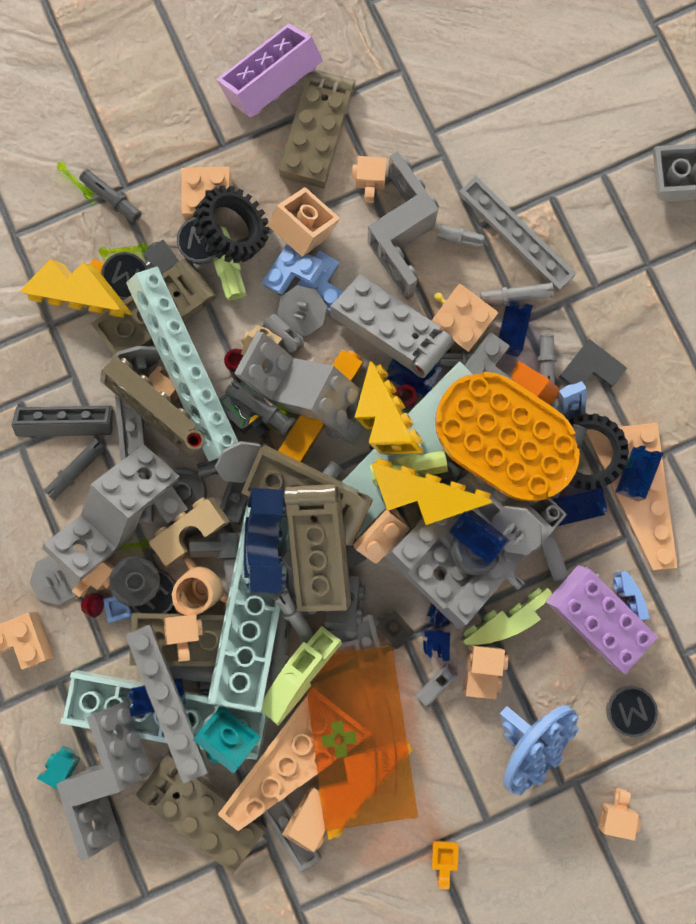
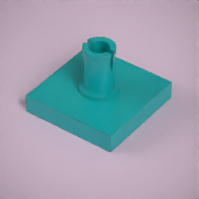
[193,706,261,774]

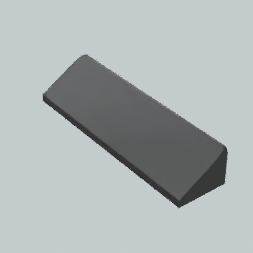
[11,406,112,437]

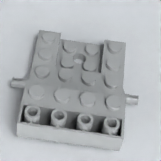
[385,470,567,629]

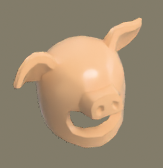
[172,554,228,615]

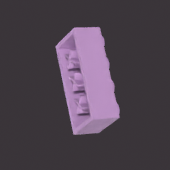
[216,24,323,118]
[546,565,658,674]

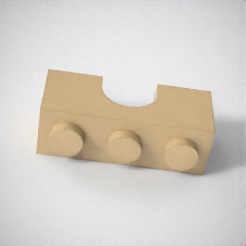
[149,497,230,566]

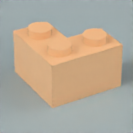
[182,167,232,222]
[0,612,54,670]
[463,645,508,700]

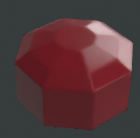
[394,384,418,409]

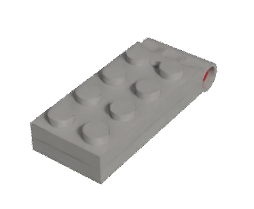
[330,275,454,378]

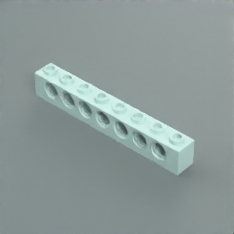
[126,266,238,462]

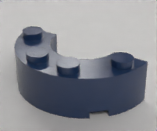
[243,488,287,594]

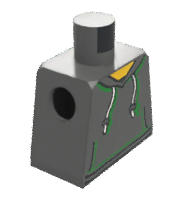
[219,381,271,438]

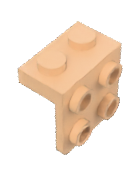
[353,508,410,564]

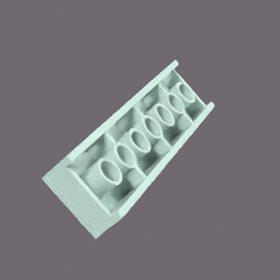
[342,361,473,538]
[207,506,291,713]
[60,670,268,760]

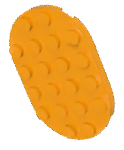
[435,372,580,502]

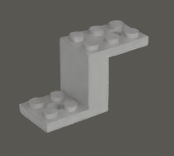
[367,151,439,299]
[234,331,363,444]
[42,444,180,582]
[56,701,151,860]

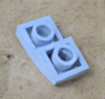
[613,571,650,620]

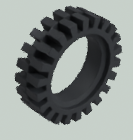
[193,186,269,263]
[568,413,629,490]

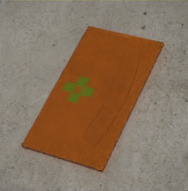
[307,645,418,831]

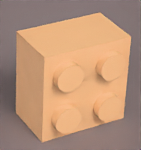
[267,187,340,257]
[431,283,499,352]

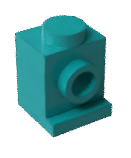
[37,746,80,790]

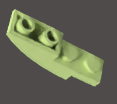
[461,587,552,645]
[261,626,342,726]

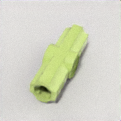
[213,227,247,301]
[370,451,448,486]

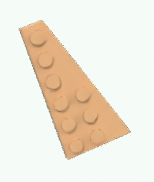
[585,423,678,570]
[218,688,372,831]

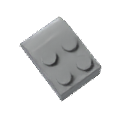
[653,144,696,202]

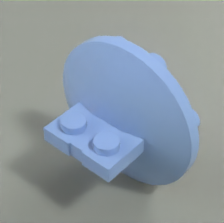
[500,705,579,796]

